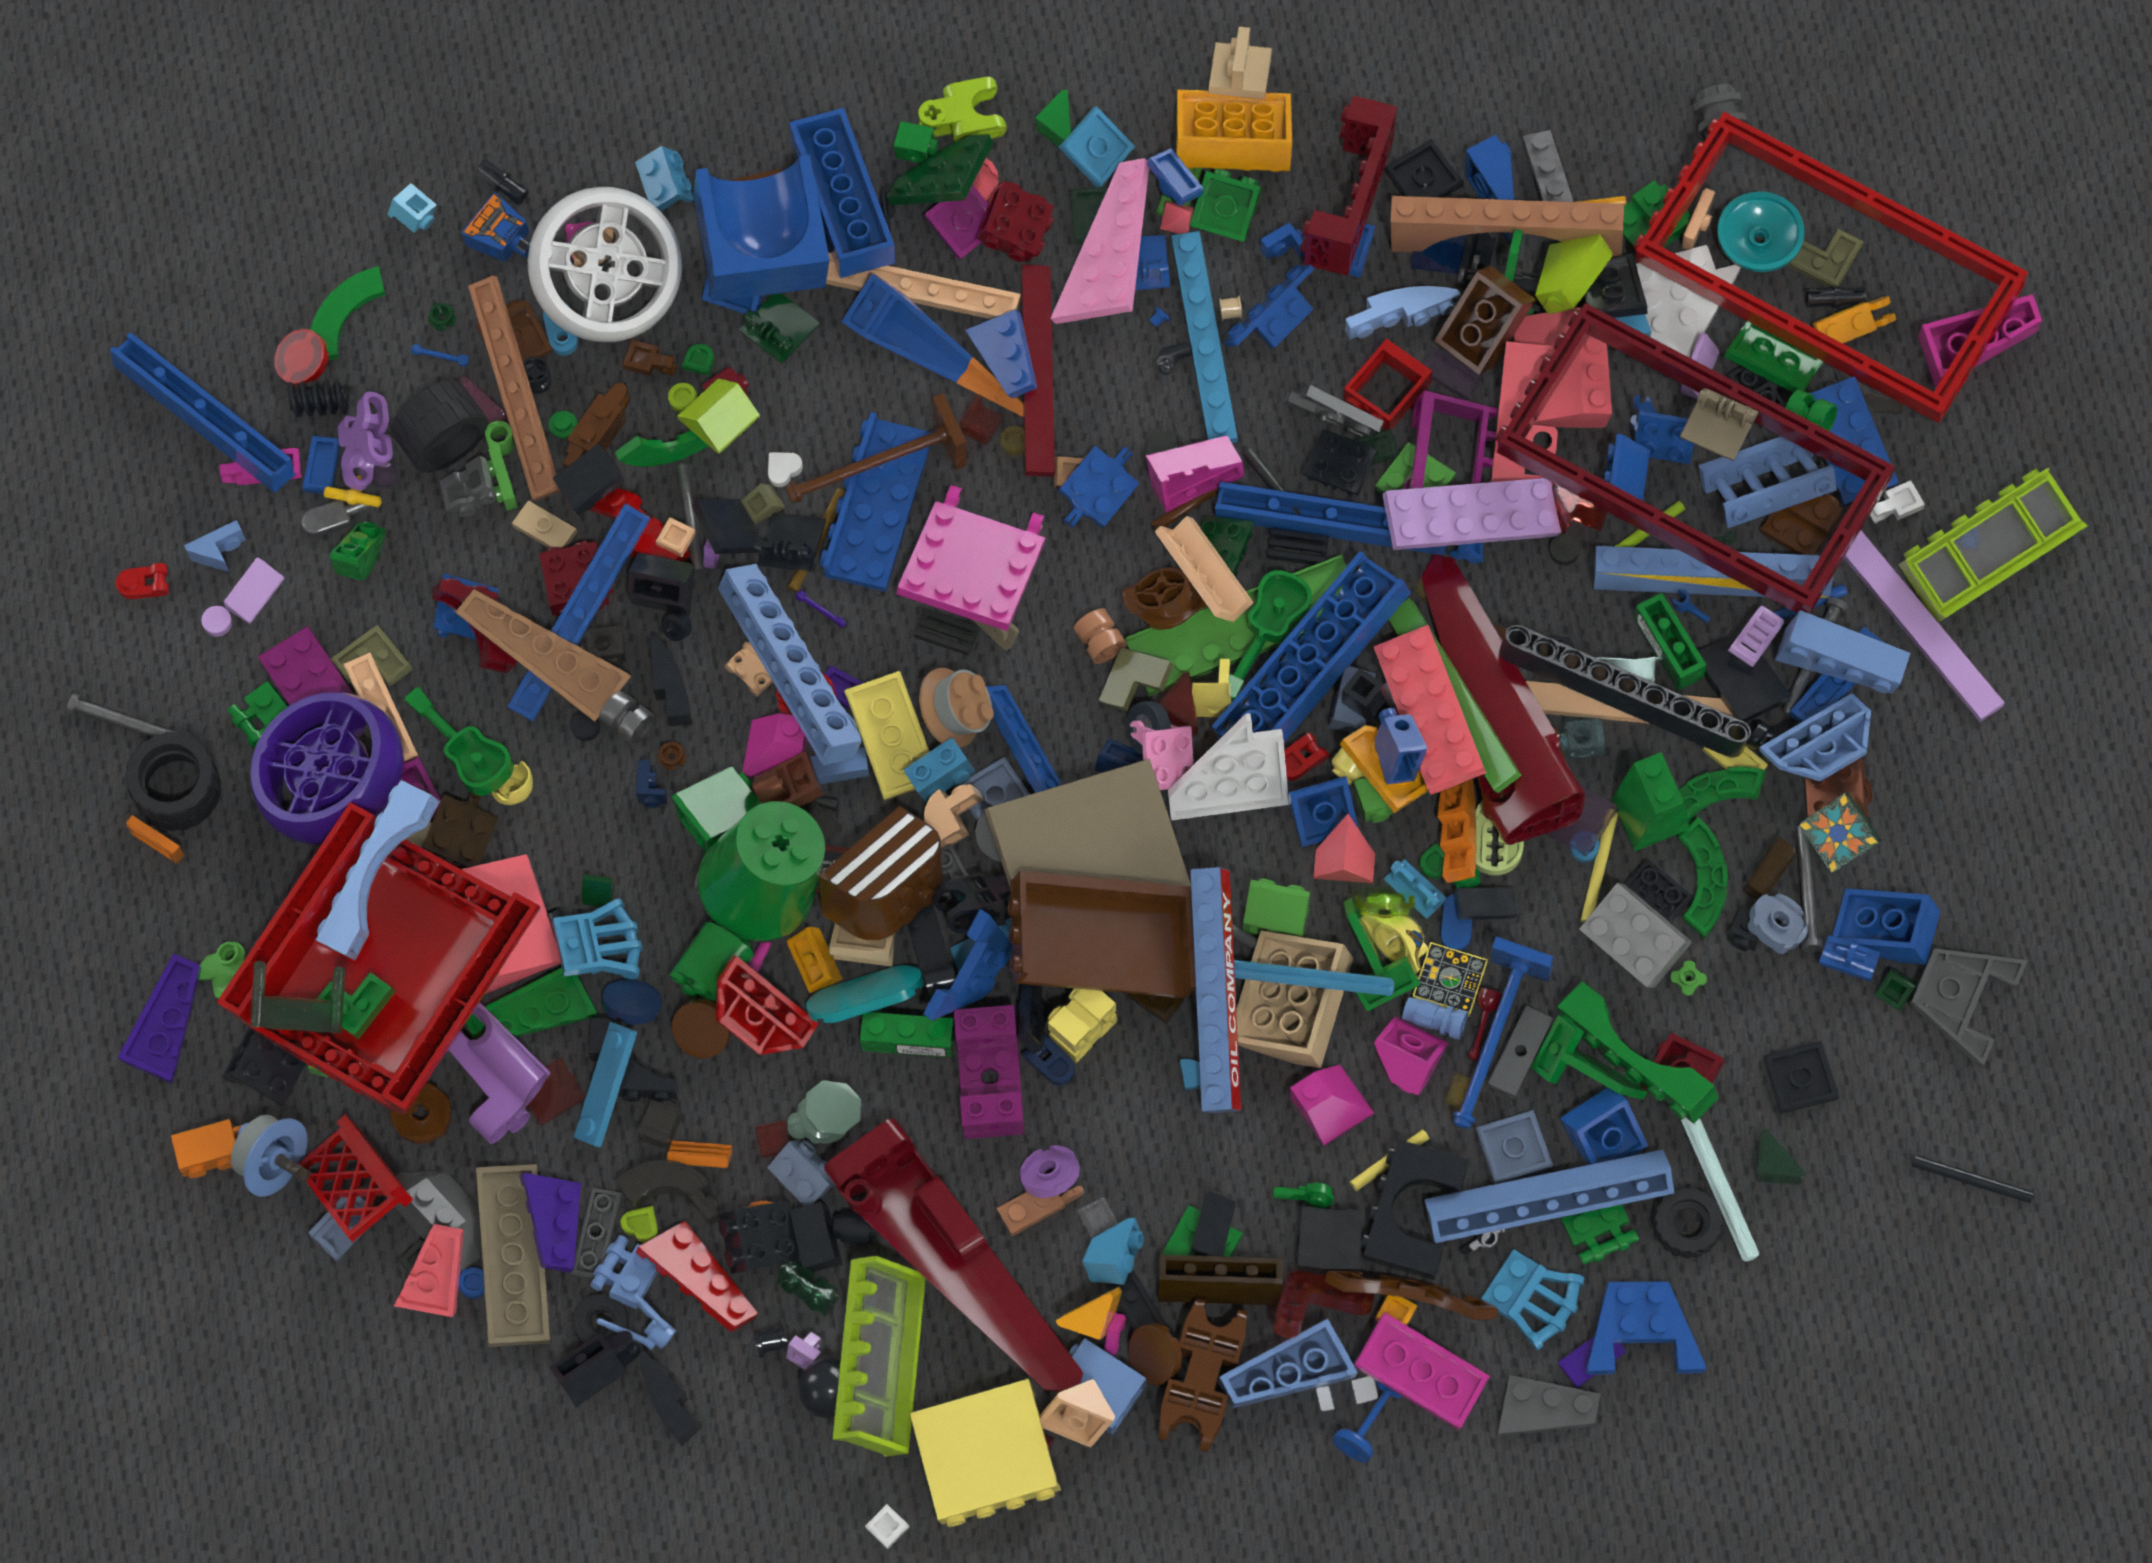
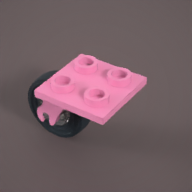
[1127,701,1193,790]

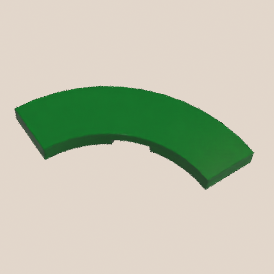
[310,266,385,361]
[615,430,709,467]
[1676,767,1766,836]
[1678,817,1728,939]

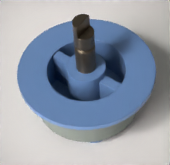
[230,1115,310,1197]

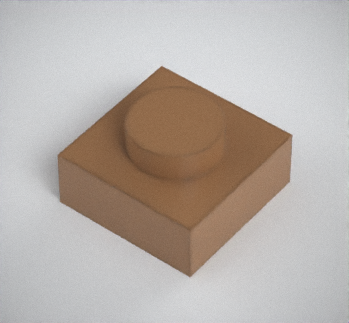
[1054,456,1084,487]

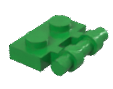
[227,681,287,748]
[1561,1204,1639,1265]

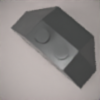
[384,1171,481,1274]

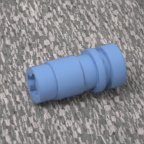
[1402,997,1468,1040]

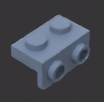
[767,1139,835,1206]

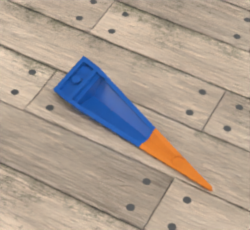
[841,273,1024,417]

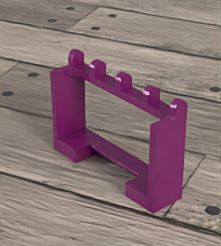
[1403,390,1499,489]

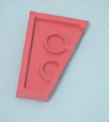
[394,1224,464,1317]

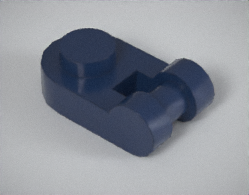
[1021,1034,1075,1086]

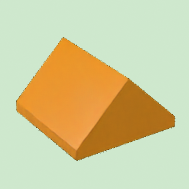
[1056,1286,1122,1340]

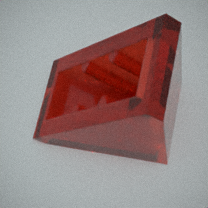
[1159,672,1198,737]

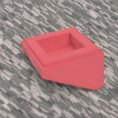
[1160,201,1194,234]

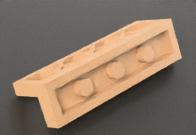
[1155,516,1254,622]

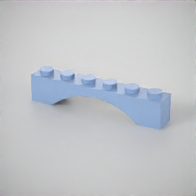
[316,780,440,961]

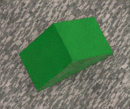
[1035,90,1071,147]

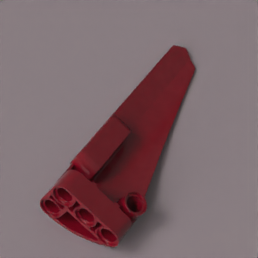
[1420,554,1586,845]
[824,1118,1084,1391]

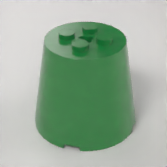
[697,801,825,941]

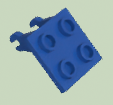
[1630,395,1694,465]

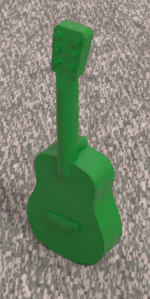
[1229,570,1312,700]
[405,687,514,796]

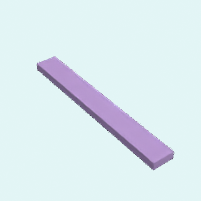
[1844,530,2005,722]

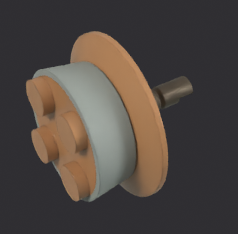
[918,668,994,748]

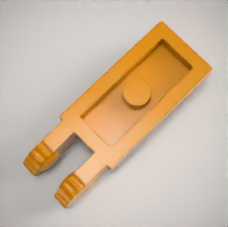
[1813,296,1896,343]

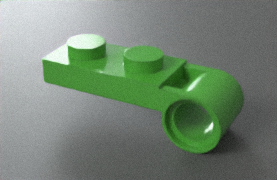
[485,421,518,511]

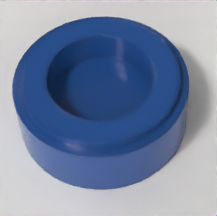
[458,1267,484,1299]

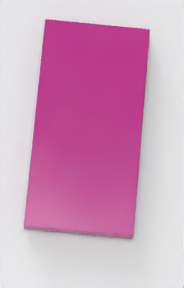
[1354,1312,1490,1430]

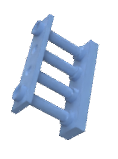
[1699,436,1837,528]

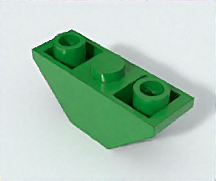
[330,522,387,581]

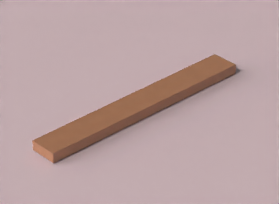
[468,275,560,501]

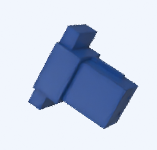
[1149,306,1170,327]

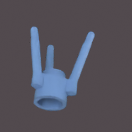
[596,1293,677,1350]

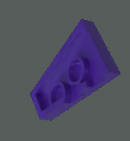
[519,1173,581,1273]

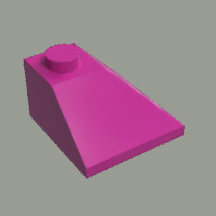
[742,713,808,778]
[1374,1016,1448,1095]
[1290,1065,1374,1146]

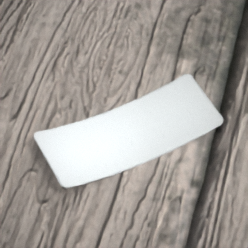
[1316,1376,1378,1411]

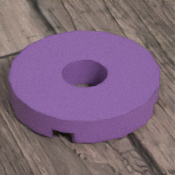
[1020,1145,1080,1198]

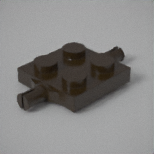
[421,793,498,868]

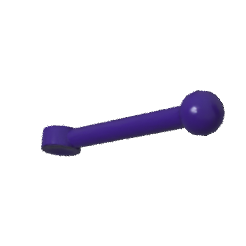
[795,590,847,629]

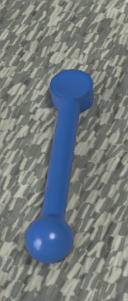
[411,344,469,367]

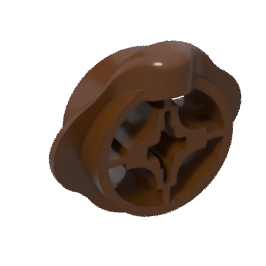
[1121,568,1208,630]

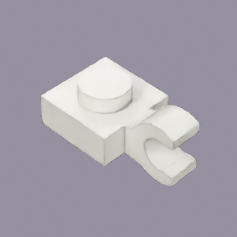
[1870,480,1925,524]

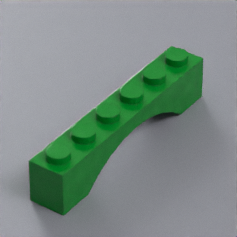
[1557,981,1718,1124]

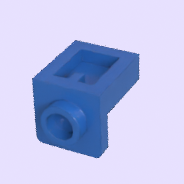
[1261,222,1305,260]

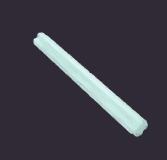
[1681,1118,1759,1262]

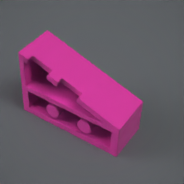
[1146,435,1244,512]

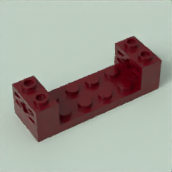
[1301,95,1397,276]

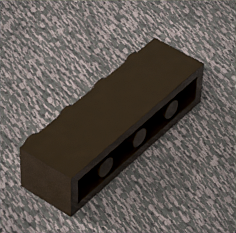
[1158,1255,1283,1305]

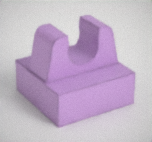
[786,1332,821,1370]

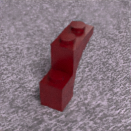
[432,578,516,674]

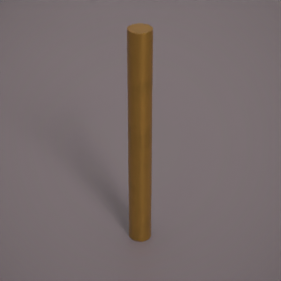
[787,488,846,593]

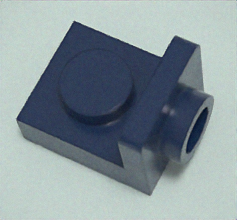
[636,760,668,808]

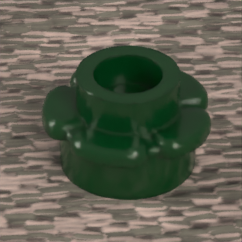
[428,303,456,331]

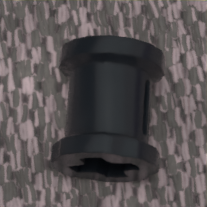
[753,1324,788,1358]

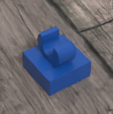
[1450,543,1483,564]

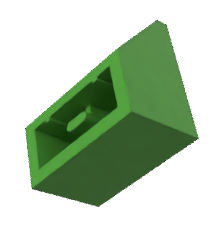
[1243,879,1310,937]

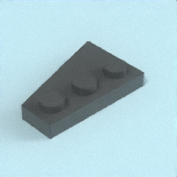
[1497,1375,1601,1437]

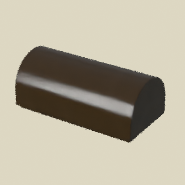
[1743,837,1797,900]

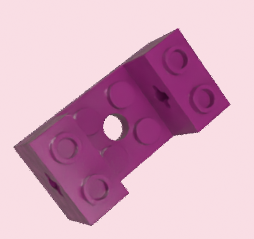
[954,1005,1025,1139]

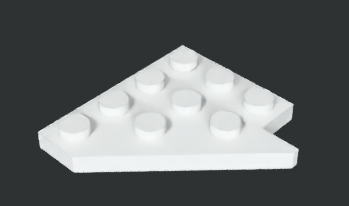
[1636,245,1741,358]
[1168,713,1289,820]

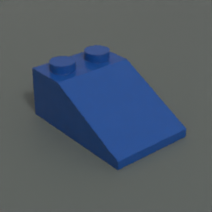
[1464,135,1514,242]
[1833,888,1941,965]

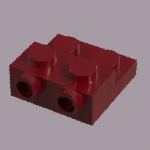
[1640,1033,1725,1103]

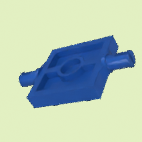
[1058,446,1140,528]

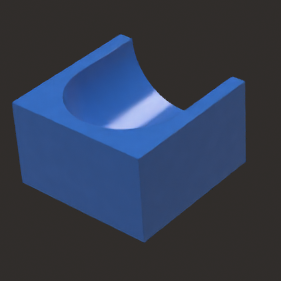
[693,155,830,302]

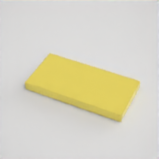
[844,671,930,801]

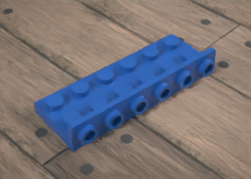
[820,412,932,592]

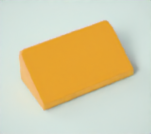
[786,926,842,993]

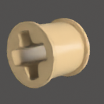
[1219,296,1242,321]

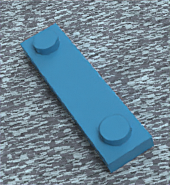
[574,1022,637,1147]

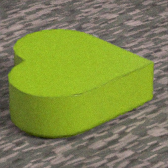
[621,1206,658,1244]

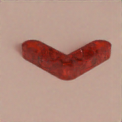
[1274,1271,1374,1338]

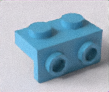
[635,146,693,211]
[904,738,975,804]

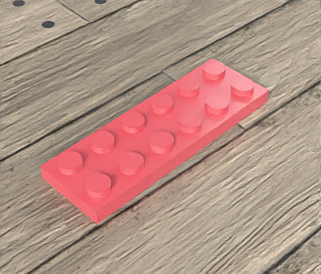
[1374,625,1486,795]

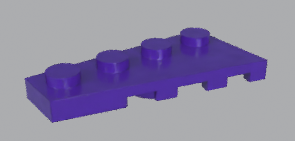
[117,953,202,1084]

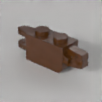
[563,382,630,469]

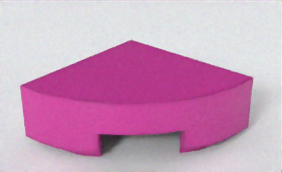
[1105,1313,1126,1357]

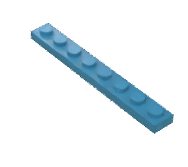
[1171,231,1237,443]

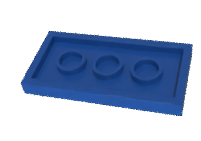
[1810,376,1899,506]

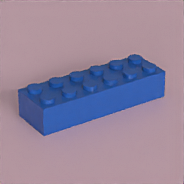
[789,108,895,278]

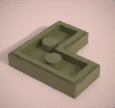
[1786,229,1864,288]
[331,625,413,687]
[1099,648,1174,711]

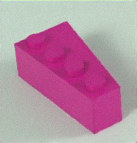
[1918,294,2042,388]

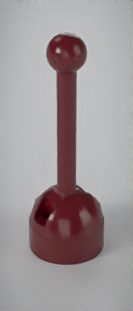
[1468,988,1503,1061]

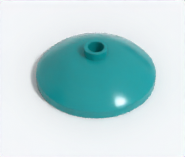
[1717,191,1805,272]

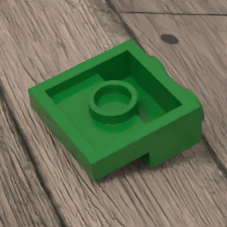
[1189,168,1263,243]
[1623,180,1690,253]

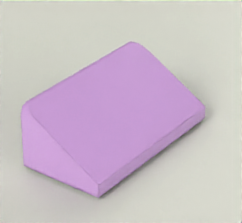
[1680,333,1719,399]
[224,557,284,624]

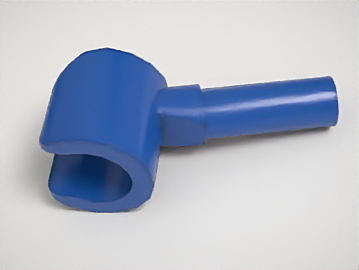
[1672,590,1711,623]

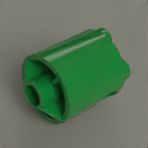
[669,922,755,1004]

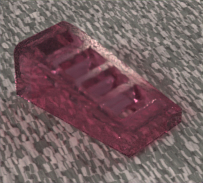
[460,376,509,425]

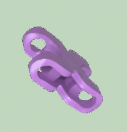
[338,392,393,490]

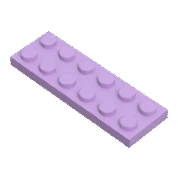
[1383,478,1561,550]

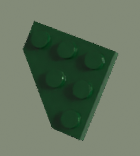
[887,134,994,206]

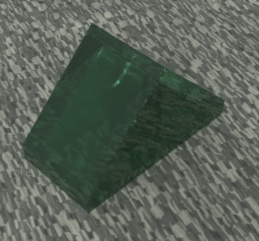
[1756,1128,1806,1185]

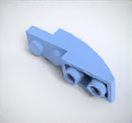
[1345,286,1460,340]

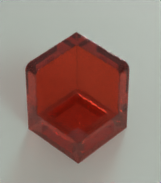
[960,395,1002,446]

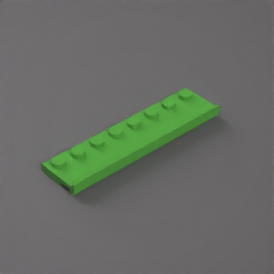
[1125,555,1347,697]

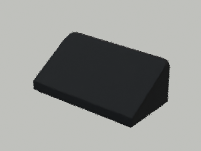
[1192,1191,1236,1257]

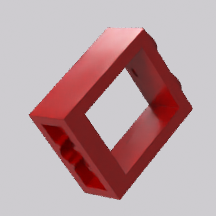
[1343,338,1432,432]

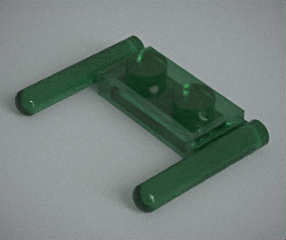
[250,961,346,1033]

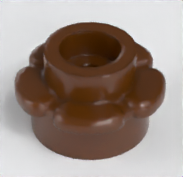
[657,742,686,770]

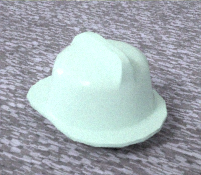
[1598,657,1663,683]

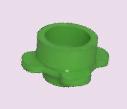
[1670,961,1707,996]

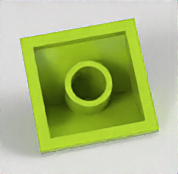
[677,379,760,454]

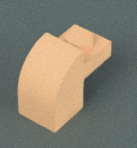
[924,784,984,847]

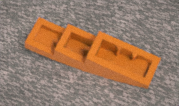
[1438,779,1476,883]

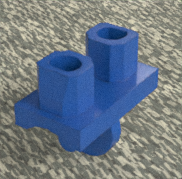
[1819,935,1880,982]

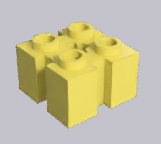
[1048,989,1117,1063]

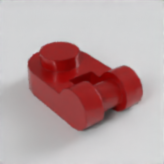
[115,563,169,599]
[1284,732,1330,781]

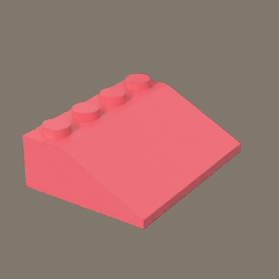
[1513,307,1612,428]
[461,854,561,994]

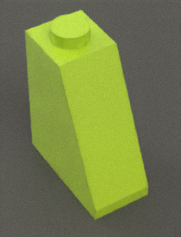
[1535,234,1613,314]

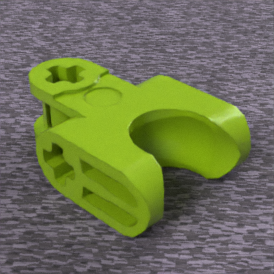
[919,77,1007,142]

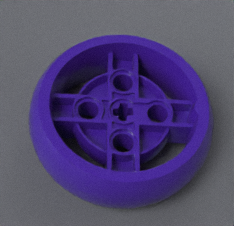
[250,692,404,845]

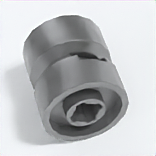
[598,691,655,745]

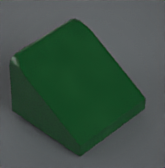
[582,874,615,907]
[1874,968,1918,1011]

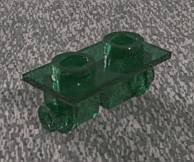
[777,1261,840,1317]

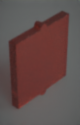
[526,1057,586,1126]

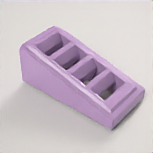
[1728,606,1784,667]

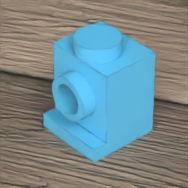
[387,184,437,233]

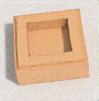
[656,517,696,557]

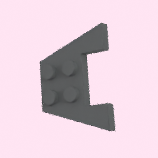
[1283,385,1384,438]
[1909,948,2028,1068]

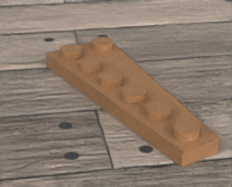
[456,589,631,722]

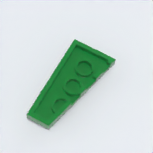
[466,968,598,1040]

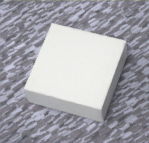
[865,1504,909,1549]

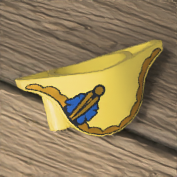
[1361,912,1428,974]

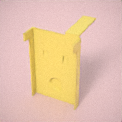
[1192,659,1231,721]

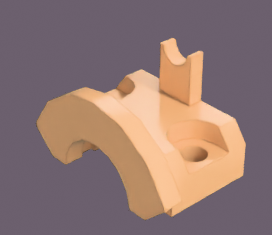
[725,641,773,697]

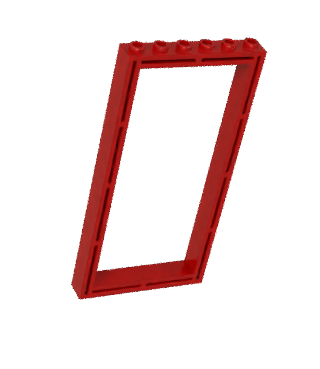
[1634,112,2028,424]

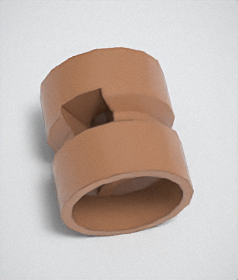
[1074,608,1127,664]

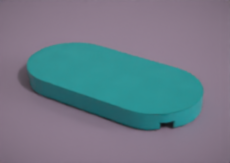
[806,965,924,1023]

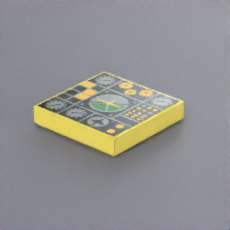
[1413,942,1488,1017]

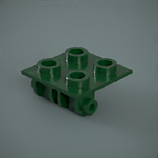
[739,293,820,364]
[1199,515,1254,577]

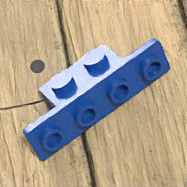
[1223,265,1314,348]

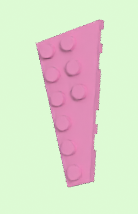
[1050,158,1149,324]

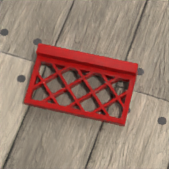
[298,1114,414,1242]

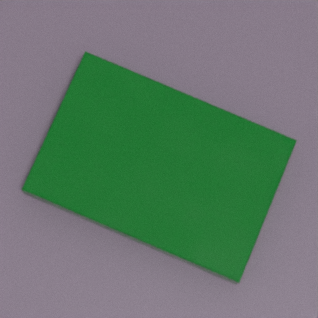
[1724,321,1824,393]

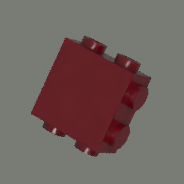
[976,181,1054,263]
[539,541,614,616]

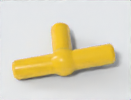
[324,475,382,508]

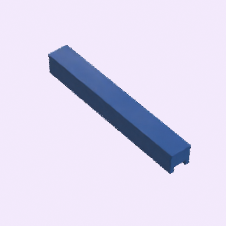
[110,332,295,493]
[1215,482,1446,556]

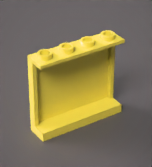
[910,1379,1061,1527]

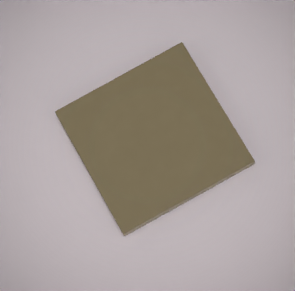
[984,759,1191,889]

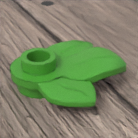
[199,942,246,999]

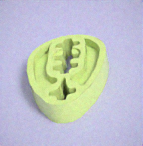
[1475,800,1524,875]

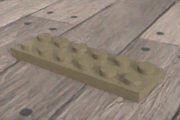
[475,1164,550,1347]

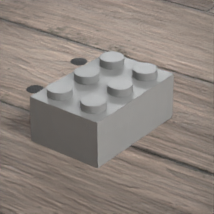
[1579,883,1692,988]

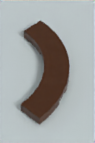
[1325,1271,1498,1320]

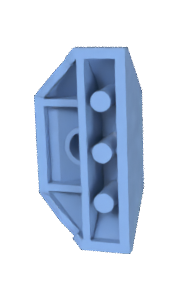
[1760,693,1871,781]

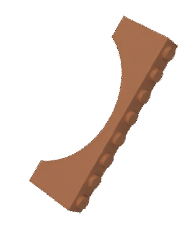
[1391,196,1624,256]

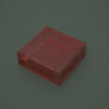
[755,1121,789,1158]

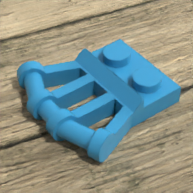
[552,898,643,979]
[1481,1249,1585,1351]

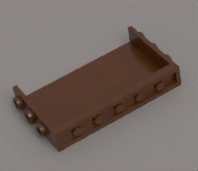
[1008,871,1196,998]

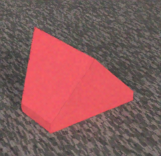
[1313,814,1375,883]

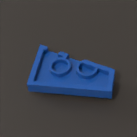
[965,309,1037,399]

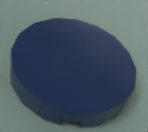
[601,980,662,1024]

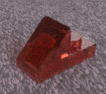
[1553,484,1608,534]

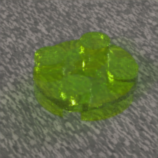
[1355,893,1415,915]

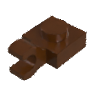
[622,340,677,376]

